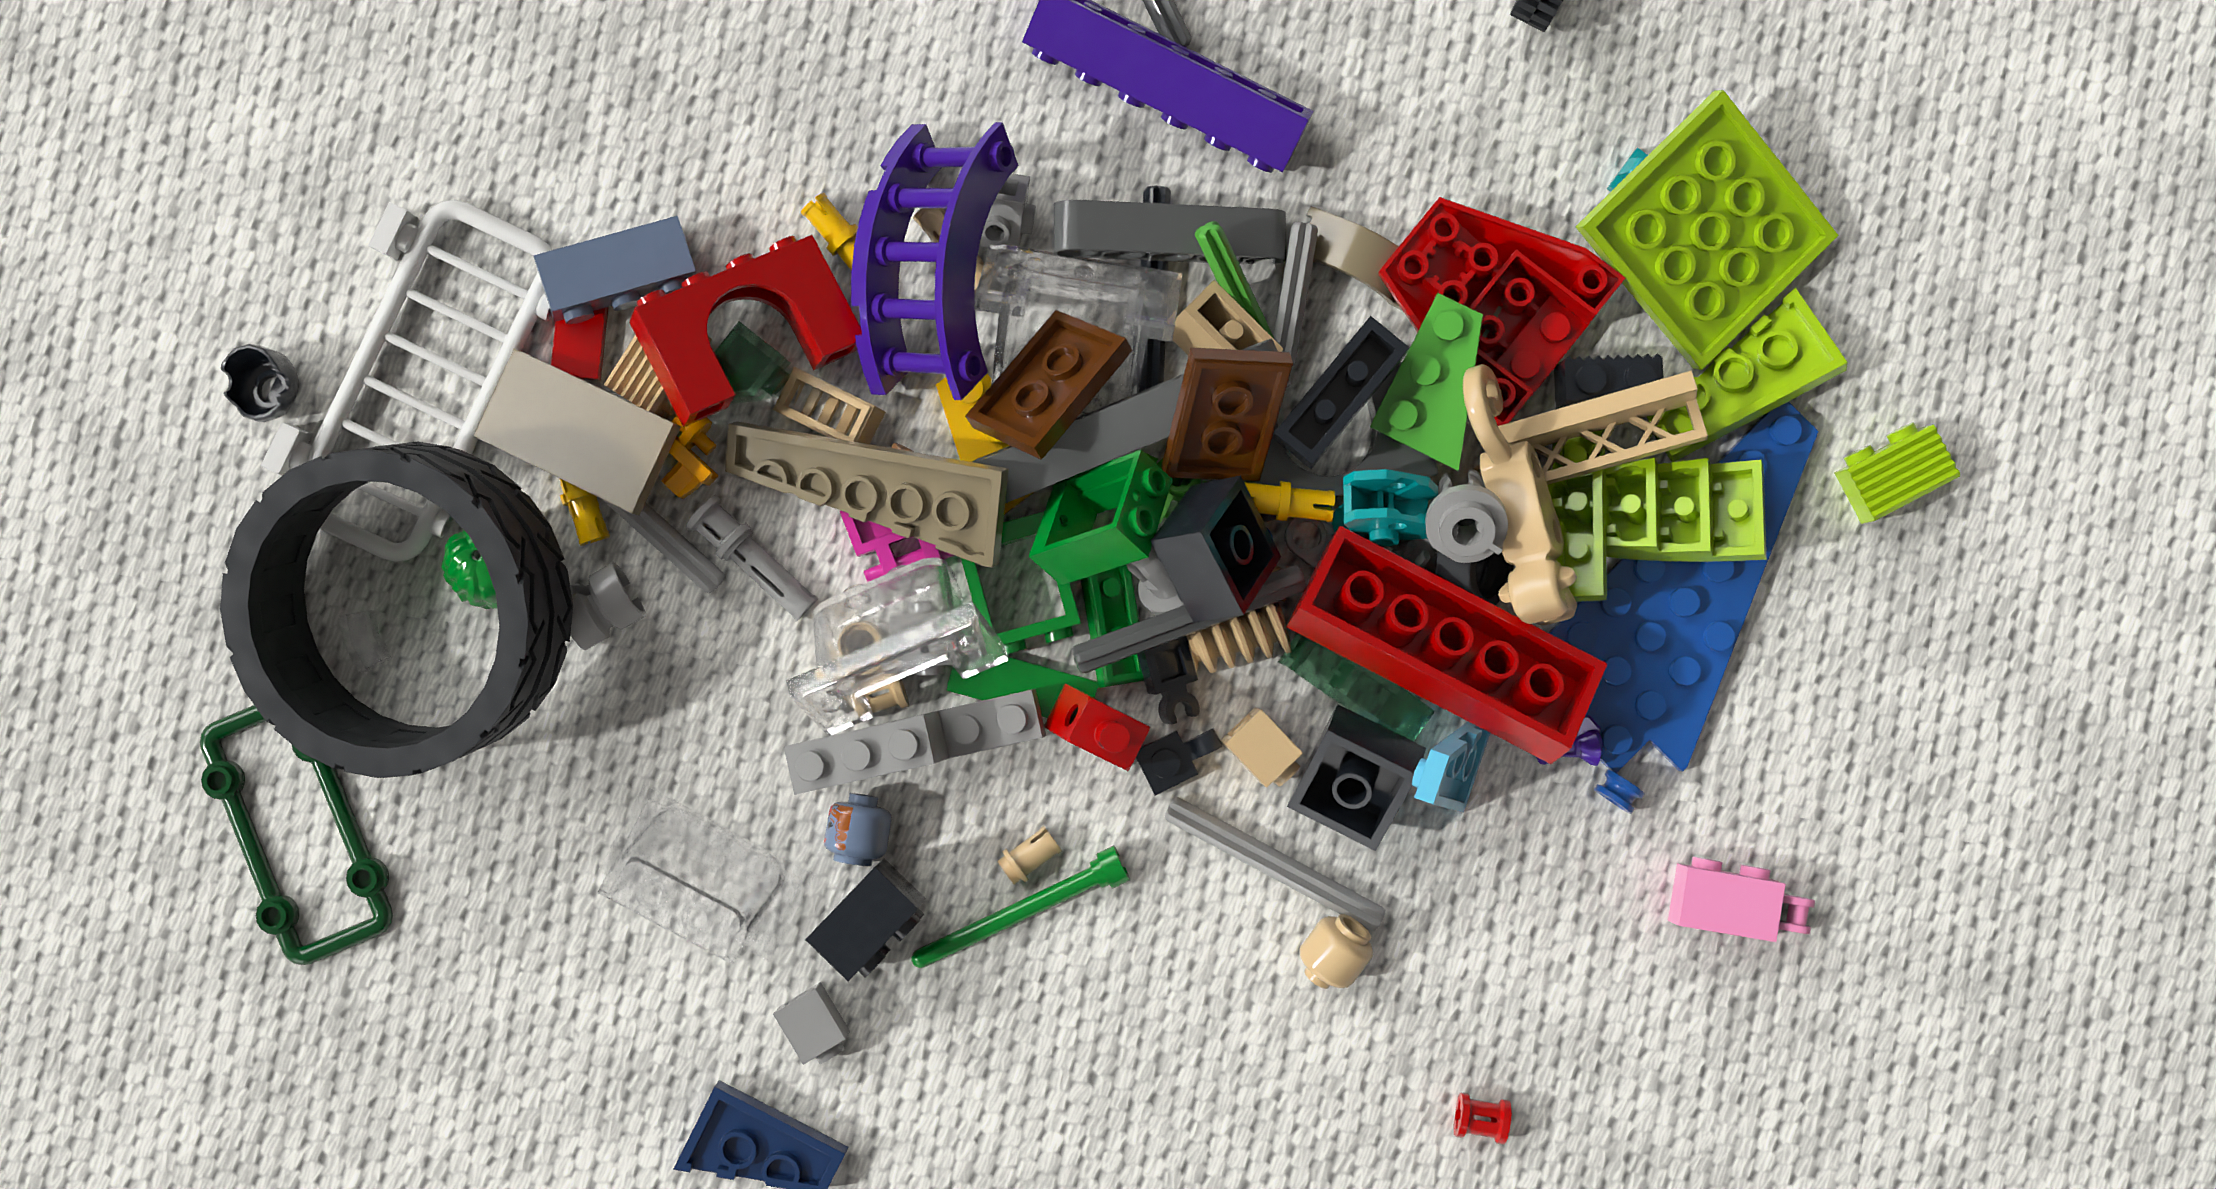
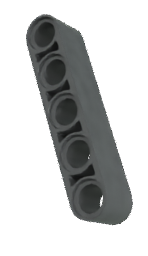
[1054,200,1286,264]

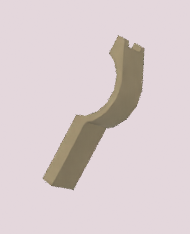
[1306,206,1502,338]

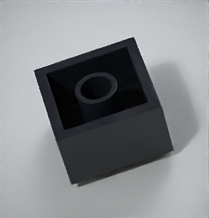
[1151,475,1281,623]
[1287,704,1426,851]
[805,858,926,982]

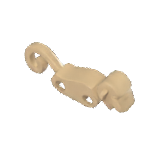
[1463,364,1577,625]

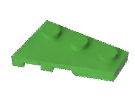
[1370,293,1483,471]

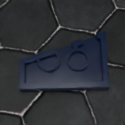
[673,1080,849,1189]

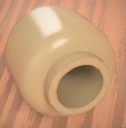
[1300,914,1373,989]

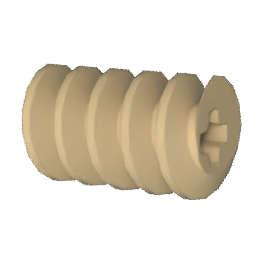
[1187,604,1292,676]

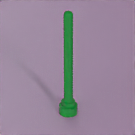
[911,845,1130,968]

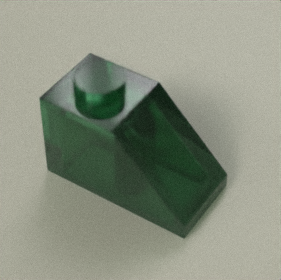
[714,321,791,404]

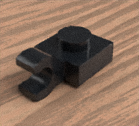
[1136,728,1222,796]

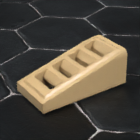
[773,367,886,444]

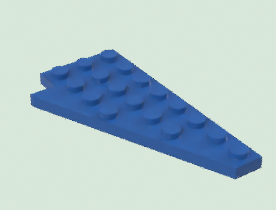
[1548,402,1819,773]

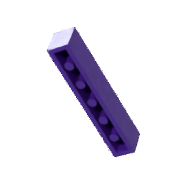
[1022,0,1314,173]

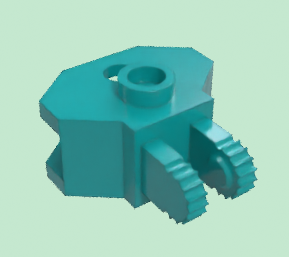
[1331,469,1438,547]

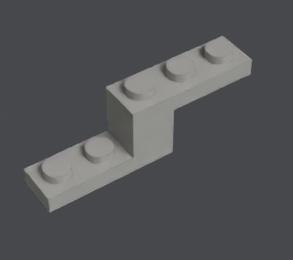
[784,689,1046,795]

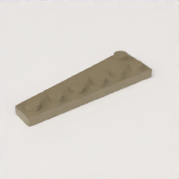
[725,421,1009,568]

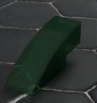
[1278,633,1435,742]

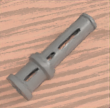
[686,495,818,621]

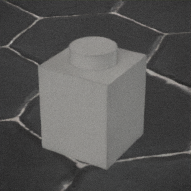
[773,982,850,1065]

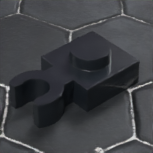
[1137,636,1200,725]

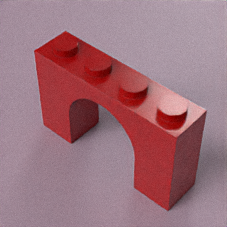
[629,235,862,427]

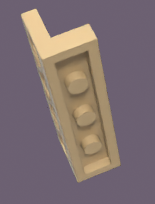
[1498,370,1708,485]

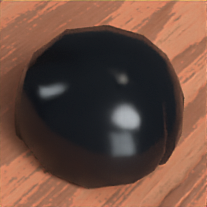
[220,344,299,422]

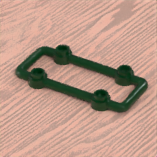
[200,705,393,965]

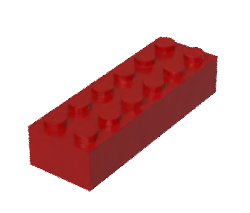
[1286,526,1607,764]

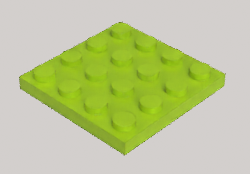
[1575,90,1839,370]

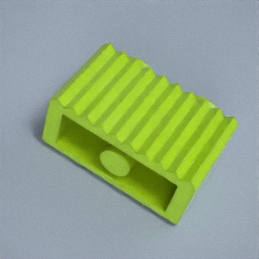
[1834,422,1960,524]

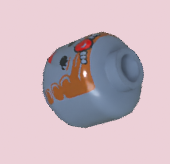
[824,793,892,866]

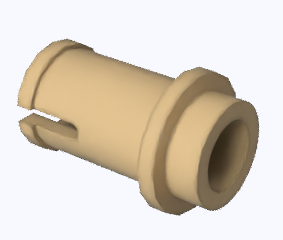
[997,826,1062,884]

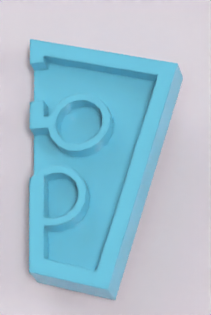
[1412,722,1490,813]

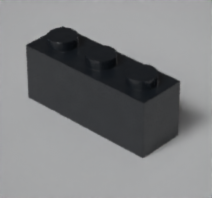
[1273,316,1410,469]

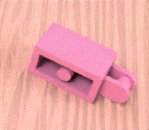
[1668,857,1815,942]

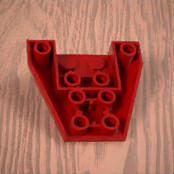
[1378,197,1625,426]

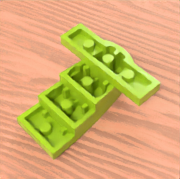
[1547,429,1767,602]

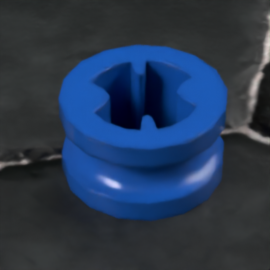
[1594,769,1645,814]

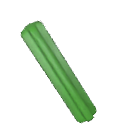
[1195,221,1273,338]

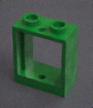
[1029,450,1173,585]
[960,511,1081,656]

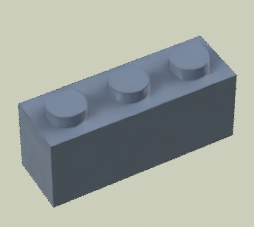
[534,215,696,324]

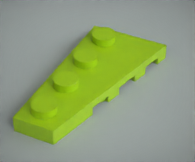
[1647,288,1848,462]

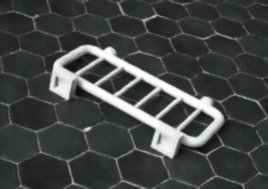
[261,200,552,562]

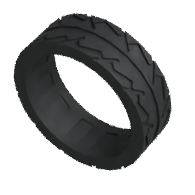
[220,441,573,778]

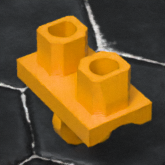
[661,416,719,499]

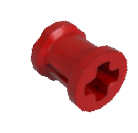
[1453,1092,1512,1145]

